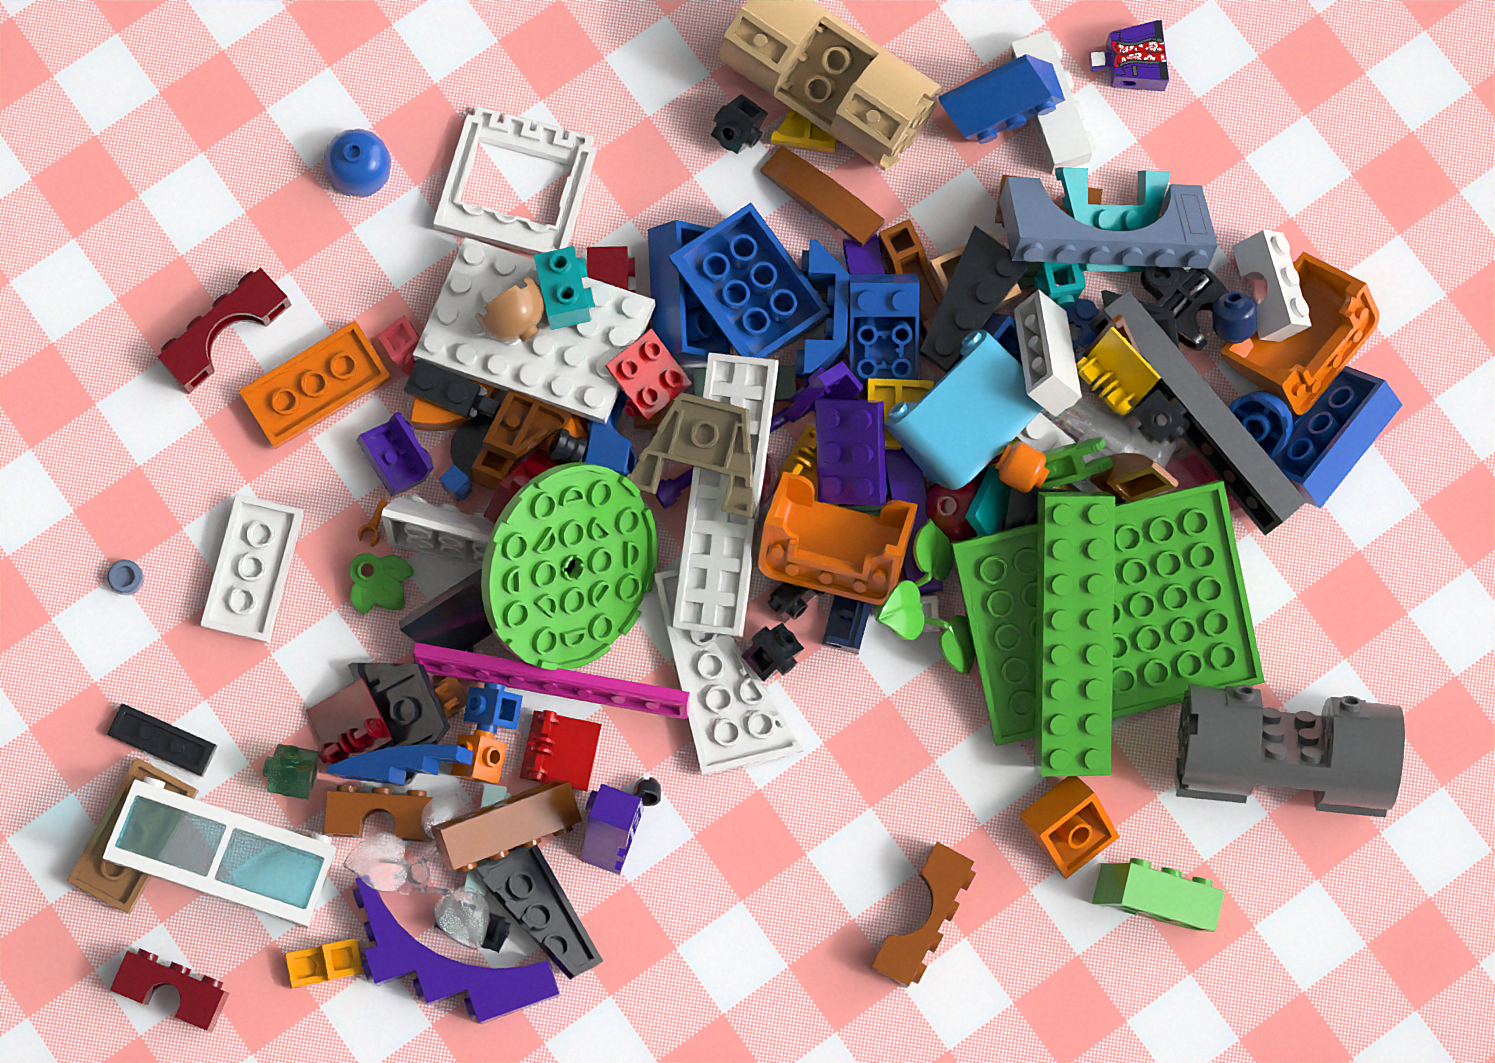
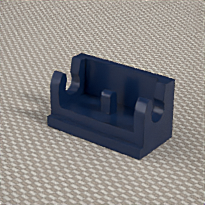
[822,595,871,655]

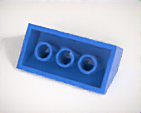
[647,220,731,365]
[1271,366,1403,509]

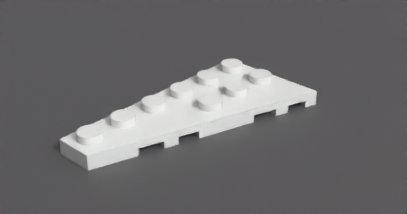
[654,568,804,776]

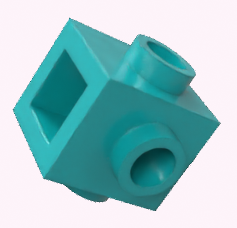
[1034,262,1085,308]

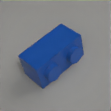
[439,464,472,502]

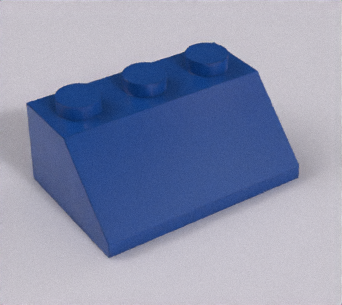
[938,54,1066,144]

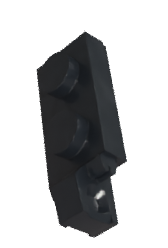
[404,359,501,419]

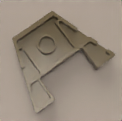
[626,392,755,519]

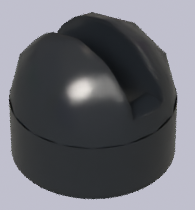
[633,777,661,807]

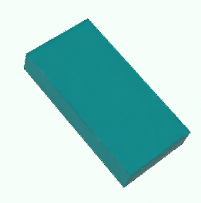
[965,466,1009,536]

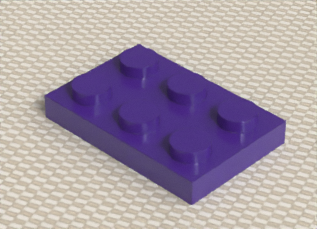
[815,398,886,506]

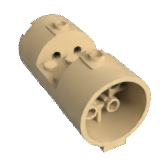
[719,0,943,172]

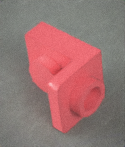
[377,315,420,377]

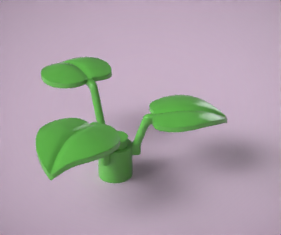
[875,518,975,674]

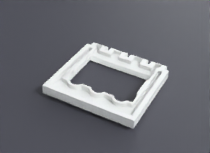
[433,106,597,255]

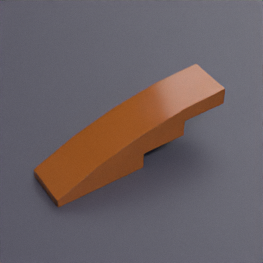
[760,146,884,247]

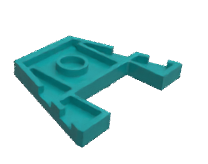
[1055,167,1170,272]

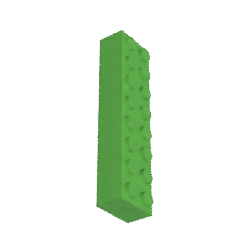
[1034,492,1115,777]

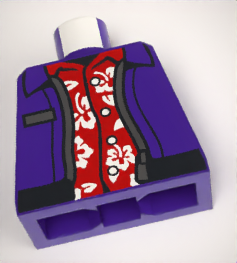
[1089,20,1169,91]

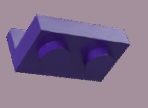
[784,361,863,423]
[356,412,434,497]

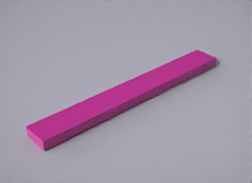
[413,643,690,719]

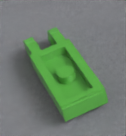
[1041,437,1113,488]

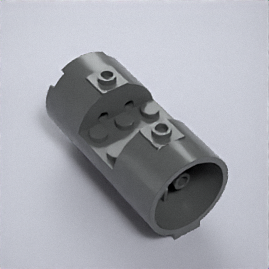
[1174,684,1405,818]

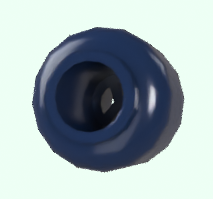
[1212,291,1257,344]

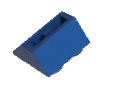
[848,274,919,384]

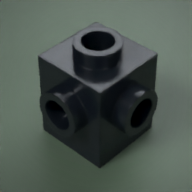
[711,94,768,154]
[1132,390,1188,445]
[741,623,804,682]

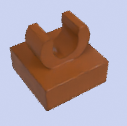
[433,677,468,720]

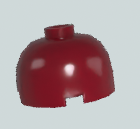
[925,476,983,541]

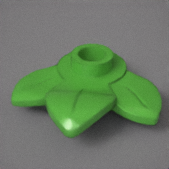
[349,553,414,615]

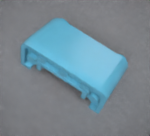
[884,329,1044,490]

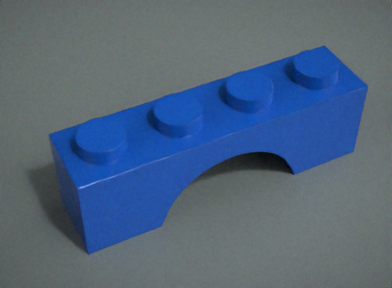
[582,389,638,477]

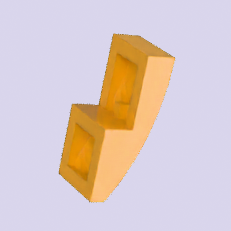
[284,938,363,989]

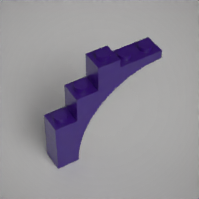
[352,874,561,1024]

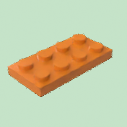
[238,320,392,450]

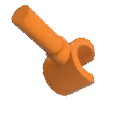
[357,498,388,547]

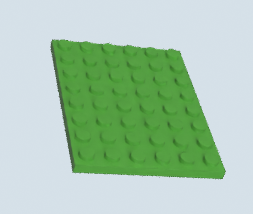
[951,480,1265,746]

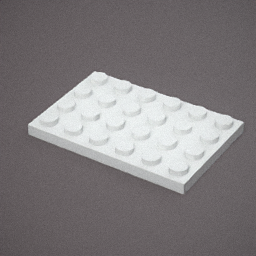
[413,237,655,425]

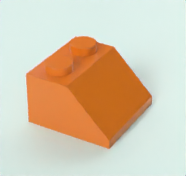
[1019,776,1120,879]

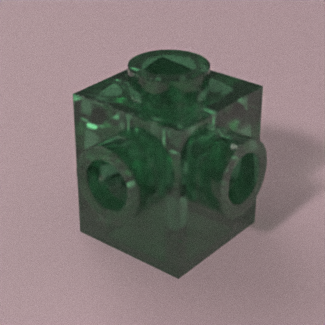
[263,744,319,800]

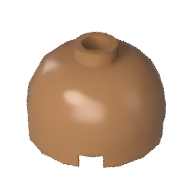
[475,277,545,343]

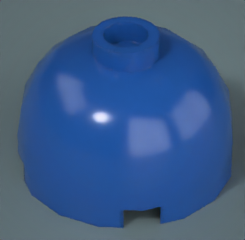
[324,128,391,197]
[1229,391,1293,458]

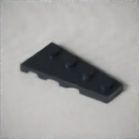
[919,225,1030,373]

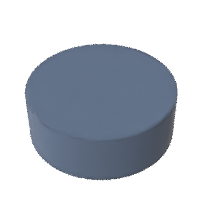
[107,559,144,595]

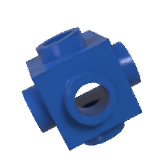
[463,682,523,734]

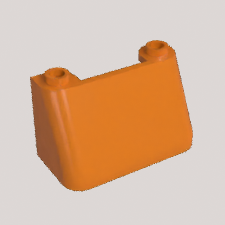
[1220,251,1380,415]
[758,472,918,605]

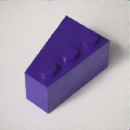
[581,783,644,875]

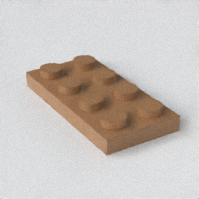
[67,757,199,915]

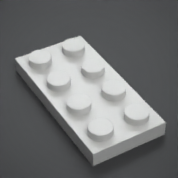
[200,494,304,643]

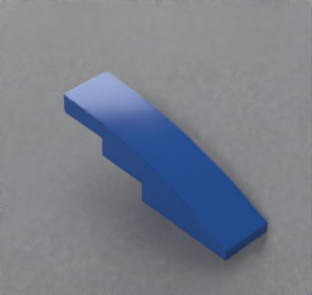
[327,744,473,786]

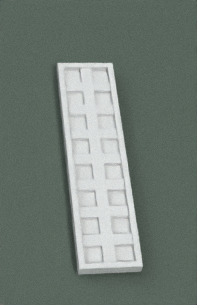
[672,353,779,637]

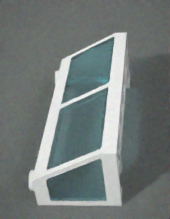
[103,776,337,929]

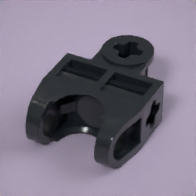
[1140,266,1229,351]

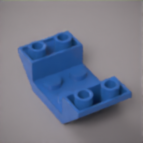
[796,239,849,387]

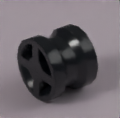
[547,427,587,464]

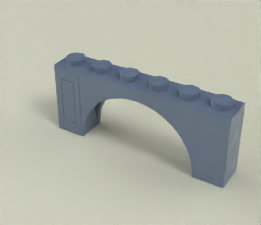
[999,177,1218,268]

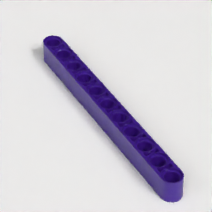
[843,234,943,595]

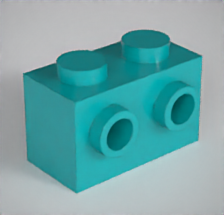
[533,246,595,330]

